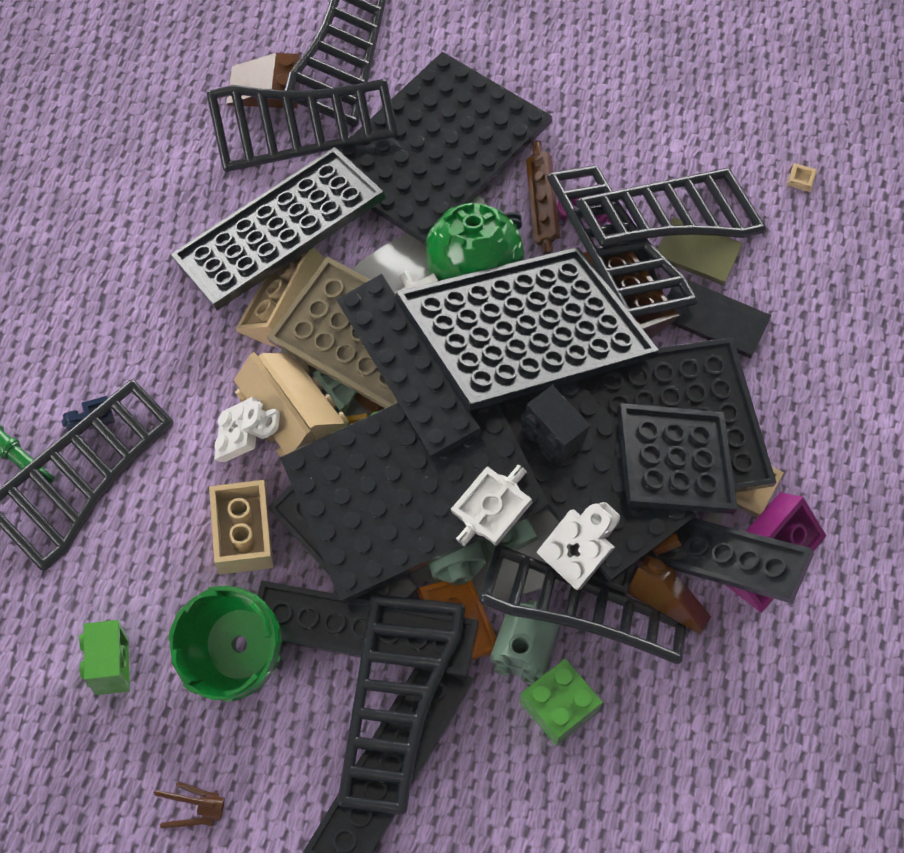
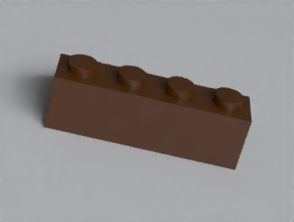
[584,242,679,339]

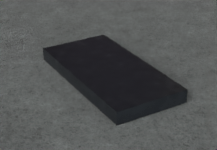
[666,279,772,359]

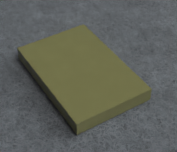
[657,217,743,286]

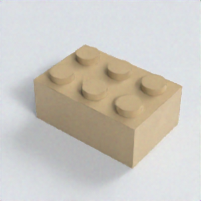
[209,480,274,575]

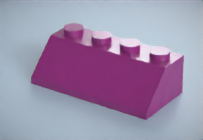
[726,492,827,613]

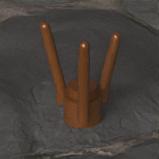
[153,781,225,828]

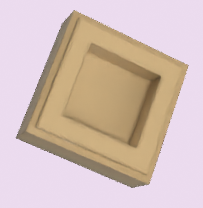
[787,163,817,192]

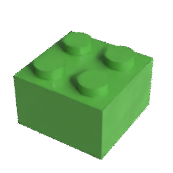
[79,620,130,695]
[520,659,603,746]

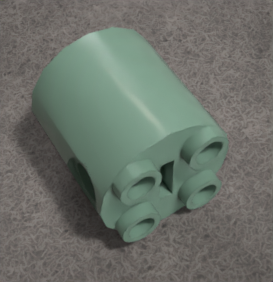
[429,541,486,585]
[489,600,561,685]

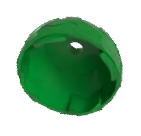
[426,203,525,281]
[168,585,282,702]

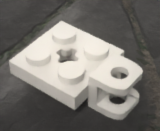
[214,397,280,462]
[537,502,620,590]

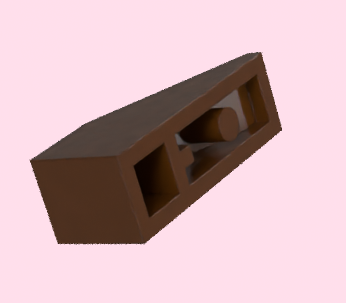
[627,555,711,635]

